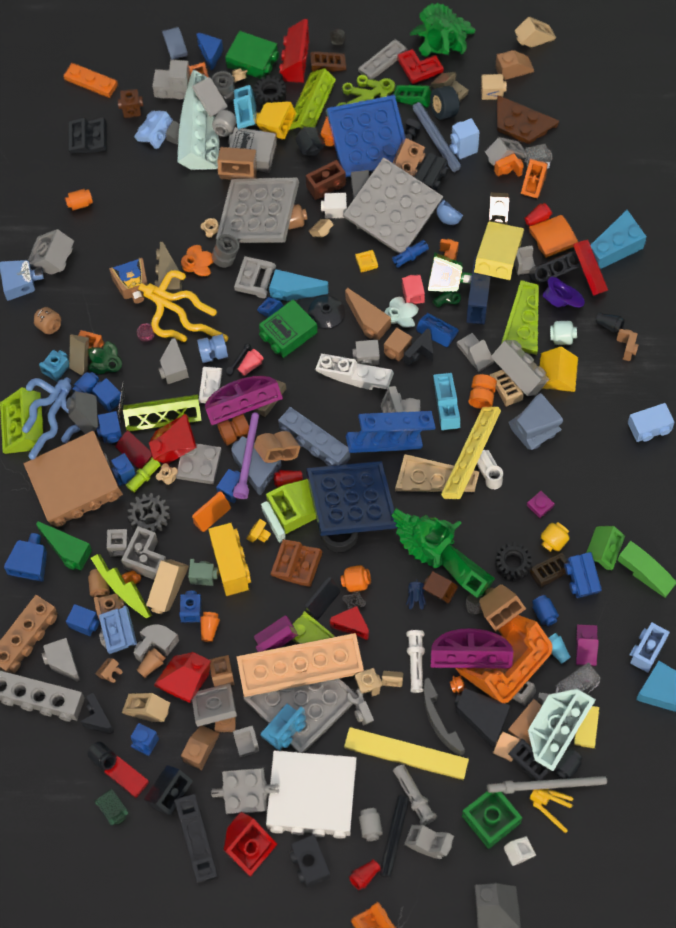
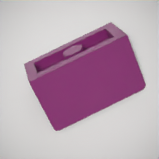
[254,615,298,652]

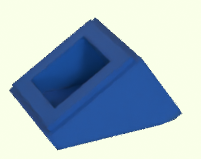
[257,297,283,318]

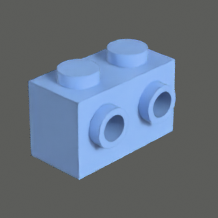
[450,118,479,159]
[628,403,674,442]
[630,623,670,673]

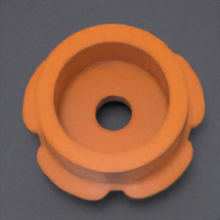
[450,675,466,694]

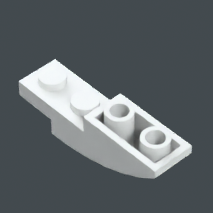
[315,353,394,390]

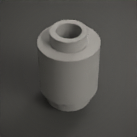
[359,808,383,841]

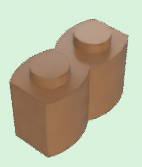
[254,431,300,463]

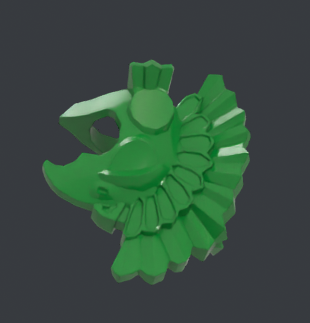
[410,2,476,58]
[391,508,461,568]

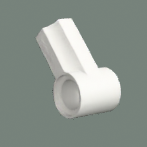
[477,450,503,490]

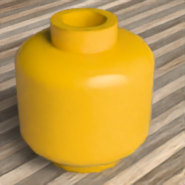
[540,522,570,552]

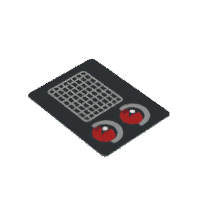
[118,382,126,422]

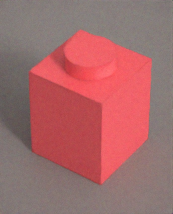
[402,275,425,304]

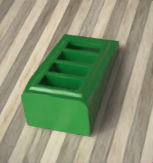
[394,85,431,107]

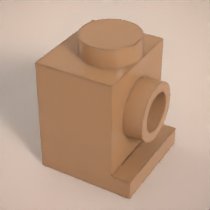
[94,594,125,620]

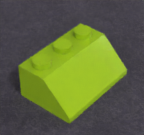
[0,388,43,454]

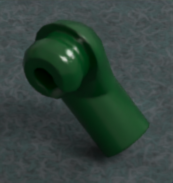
[433,291,461,308]

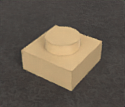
[309,219,333,237]

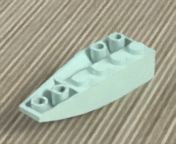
[178,70,219,170]

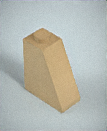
[146,559,189,614]

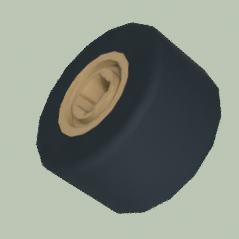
[430,86,459,120]

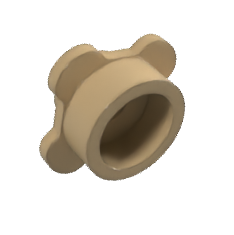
[232,68,247,82]
[201,218,219,237]
[156,464,178,485]

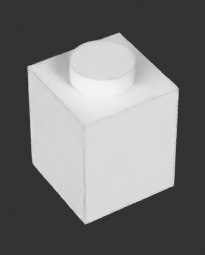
[321,193,346,218]

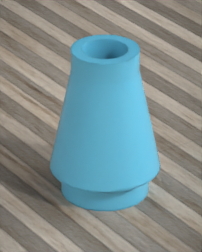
[549,633,571,664]

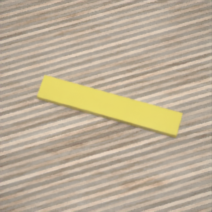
[441,407,501,499]
[344,728,469,780]

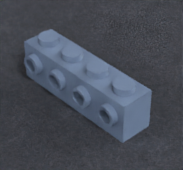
[278,407,350,466]

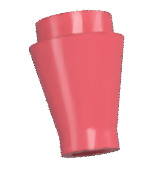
[237,349,264,376]

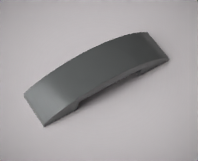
[424,678,465,757]

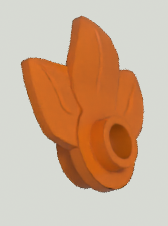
[181,245,213,276]

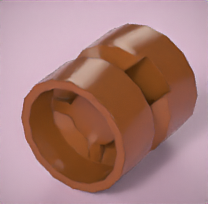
[217,414,249,446]

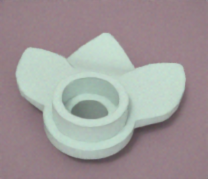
[384,297,419,328]

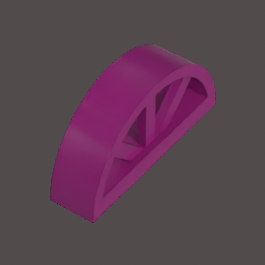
[205,376,283,425]
[431,628,513,668]

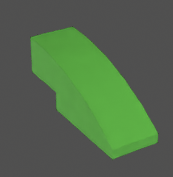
[617,541,676,598]

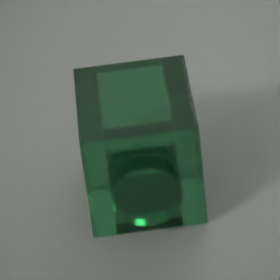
[95,789,129,826]

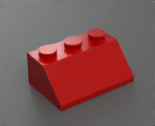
[280,19,309,83]

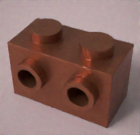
[306,160,346,200]

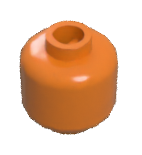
[341,565,371,592]

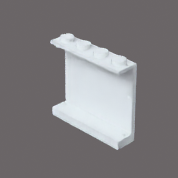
[266,751,356,838]

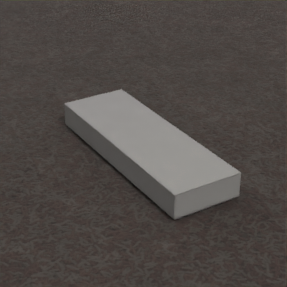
[358,39,407,80]

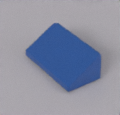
[416,313,459,347]

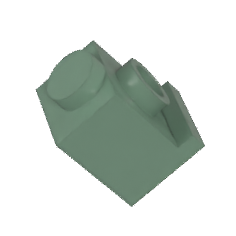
[188,559,218,586]

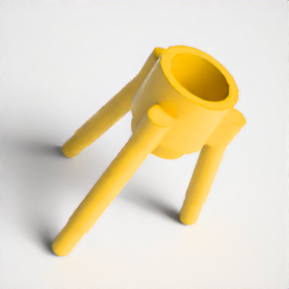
[530,789,573,833]

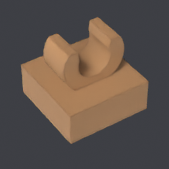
[95,658,122,683]

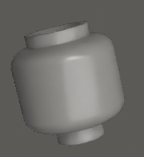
[212,110,237,136]

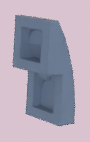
[162,27,188,60]

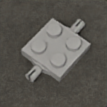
[211,768,280,814]

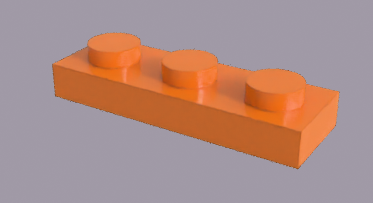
[64,63,118,98]

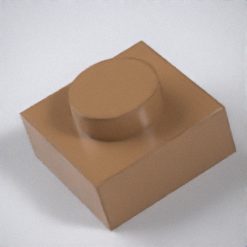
[215,717,236,732]

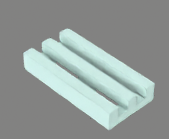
[261,501,286,543]

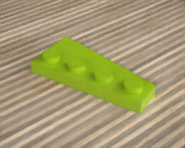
[501,280,539,355]

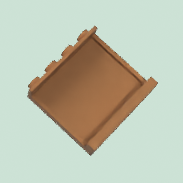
[23,431,123,528]

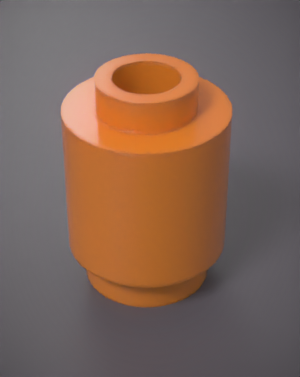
[65,189,93,210]

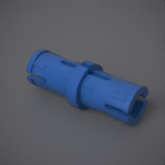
[392,240,429,268]

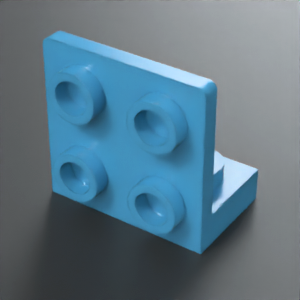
[261,703,306,751]

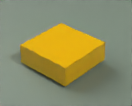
[355,250,378,272]

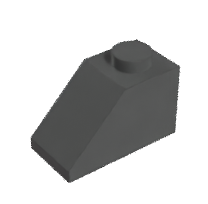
[66,391,98,434]

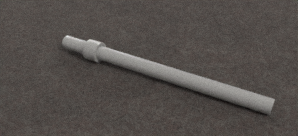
[487,776,607,794]

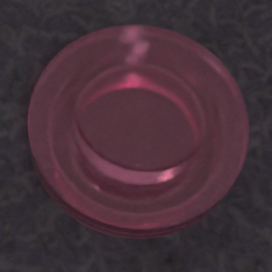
[137,323,155,341]

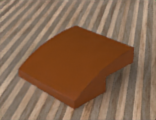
[271,539,323,587]

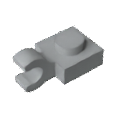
[346,689,374,726]

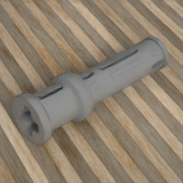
[393,764,437,826]

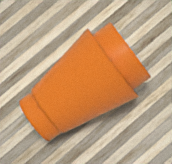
[200,612,220,642]

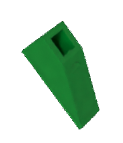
[441,544,495,598]

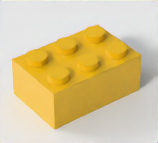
[209,523,251,596]

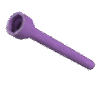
[233,412,259,499]

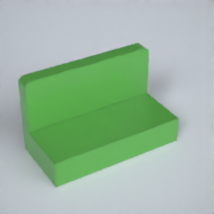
[586,526,625,570]

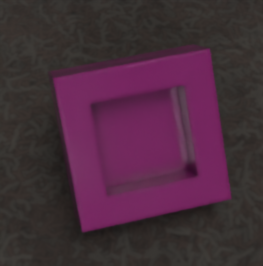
[527,491,555,518]

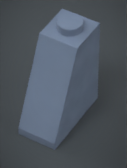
[231,436,282,495]

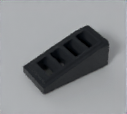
[508,739,550,781]

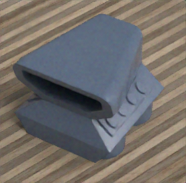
[509,393,563,450]

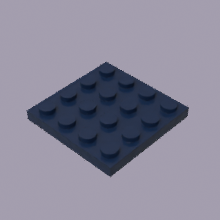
[306,461,397,536]

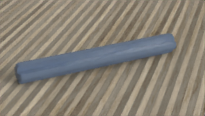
[413,102,461,172]

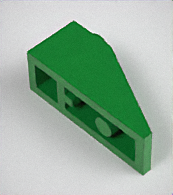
[36,521,92,570]

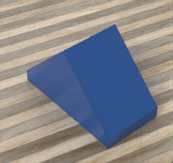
[196,33,223,70]

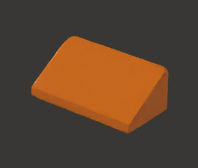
[192,491,231,532]

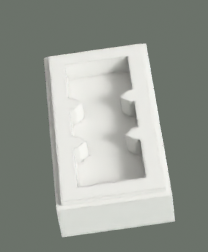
[199,367,222,403]

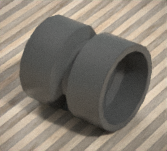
[212,71,235,104]
[212,234,239,267]

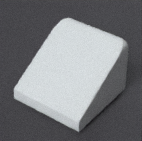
[504,836,536,866]

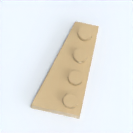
[395,454,479,492]

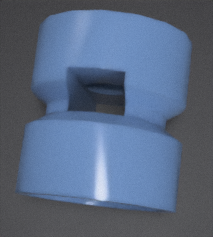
[197,334,228,363]

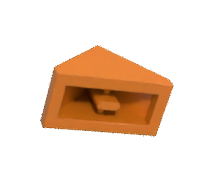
[521,159,548,198]

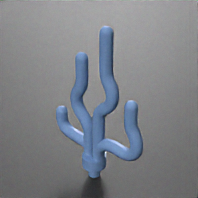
[22,377,81,460]

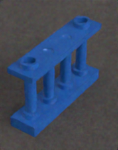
[346,411,436,453]

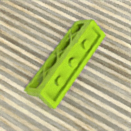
[289,68,336,130]
[123,395,202,431]

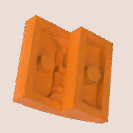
[529,215,578,257]

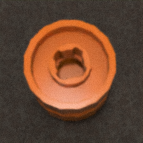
[468,374,497,409]

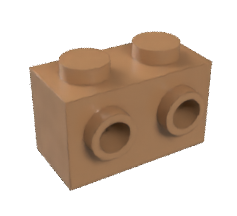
[393,138,425,177]

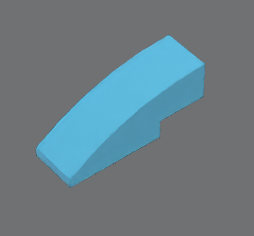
[233,85,256,129]
[433,373,460,430]

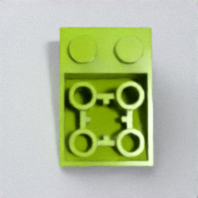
[266,479,317,534]

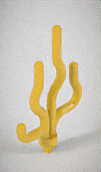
[138,270,228,342]

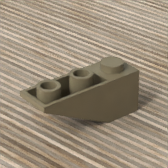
[155,242,182,294]

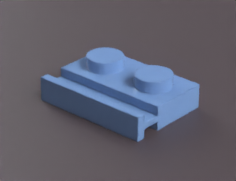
[99,606,137,654]

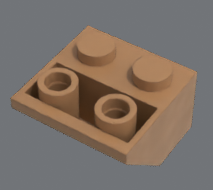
[218,147,257,179]

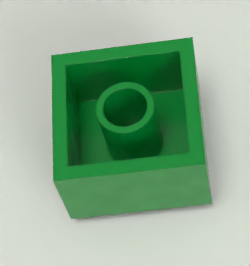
[462,791,522,849]

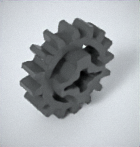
[128,493,170,533]

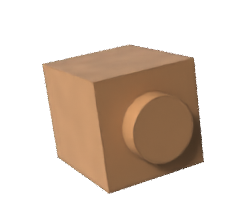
[384,328,412,361]

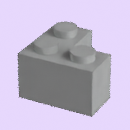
[153,60,190,99]
[121,526,166,580]

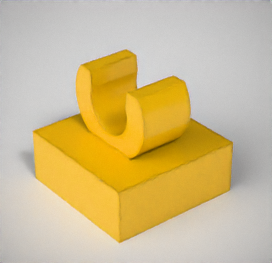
[246,519,271,543]

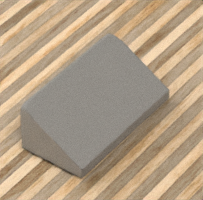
[192,77,228,117]

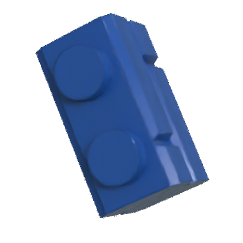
[564,552,602,598]

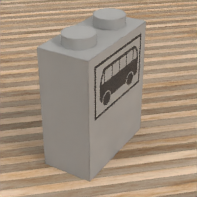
[229,127,277,173]

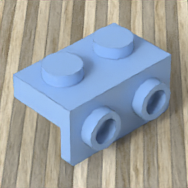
[134,111,173,149]

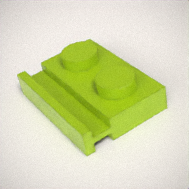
[292,611,335,644]

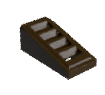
[530,552,567,589]

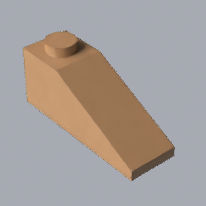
[345,288,391,341]

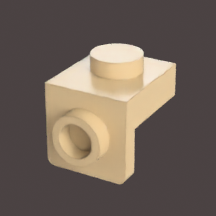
[355,668,382,696]

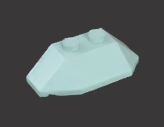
[528,689,595,771]

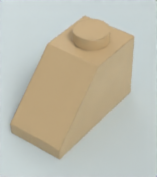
[514,17,556,47]
[122,693,170,722]

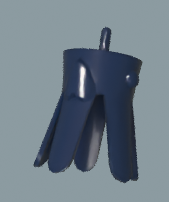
[406,579,426,610]

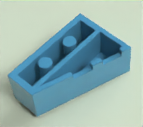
[590,210,646,269]

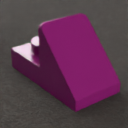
[576,624,599,666]

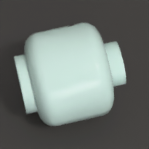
[551,321,577,345]

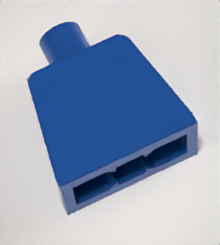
[4,533,47,582]

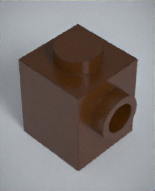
[423,571,458,604]

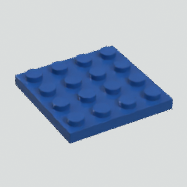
[326,95,406,177]

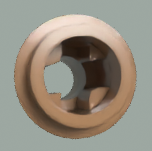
[137,648,166,678]

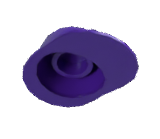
[543,277,585,308]

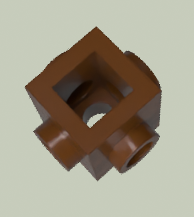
[118,89,143,118]

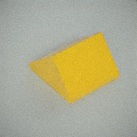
[539,347,578,392]

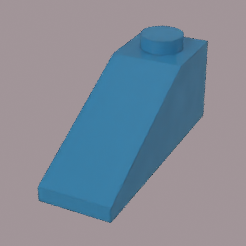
[269,269,329,301]

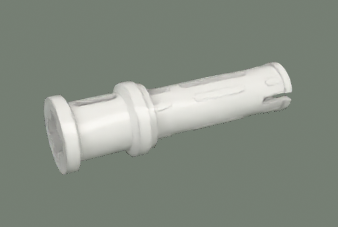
[406,630,425,693]

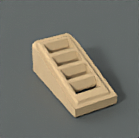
[490,369,524,406]

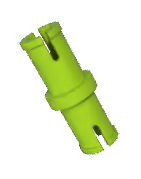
[126,457,161,493]

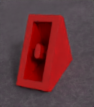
[330,606,369,640]

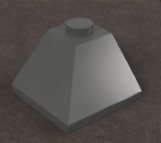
[474,883,521,928]

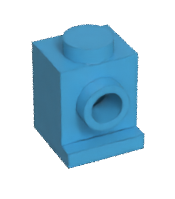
[39,350,69,382]

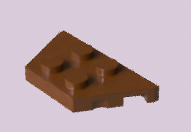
[497,95,559,144]

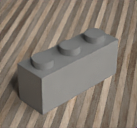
[491,340,549,396]

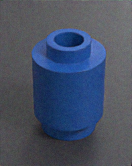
[72,372,99,394]
[532,595,559,626]

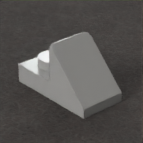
[457,333,494,372]

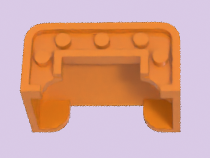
[456,615,553,703]

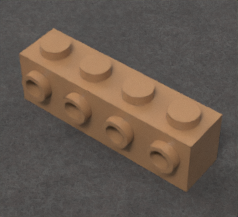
[0,595,58,674]

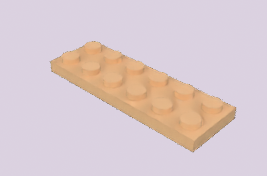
[237,633,364,697]

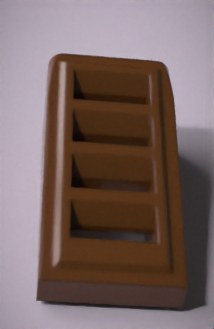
[310,52,346,72]

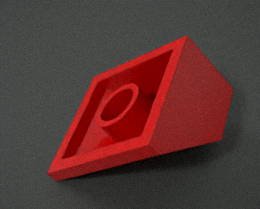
[149,414,197,464]
[154,652,211,703]
[224,812,277,876]

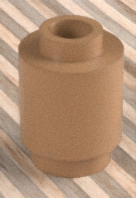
[88,569,110,598]

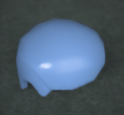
[437,200,463,225]

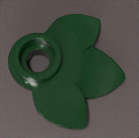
[88,341,122,374]

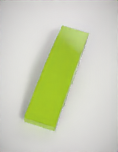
[91,554,152,618]

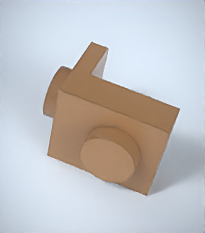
[617,329,639,361]

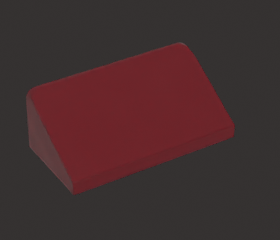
[115,430,153,469]

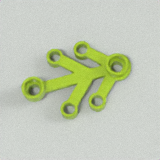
[337,75,395,106]

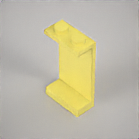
[474,221,524,280]

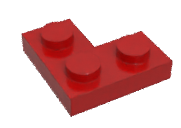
[397,49,444,84]

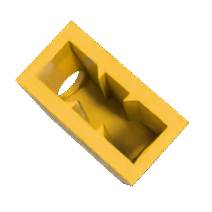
[255,102,296,139]

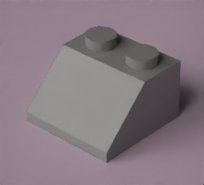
[28,229,74,274]

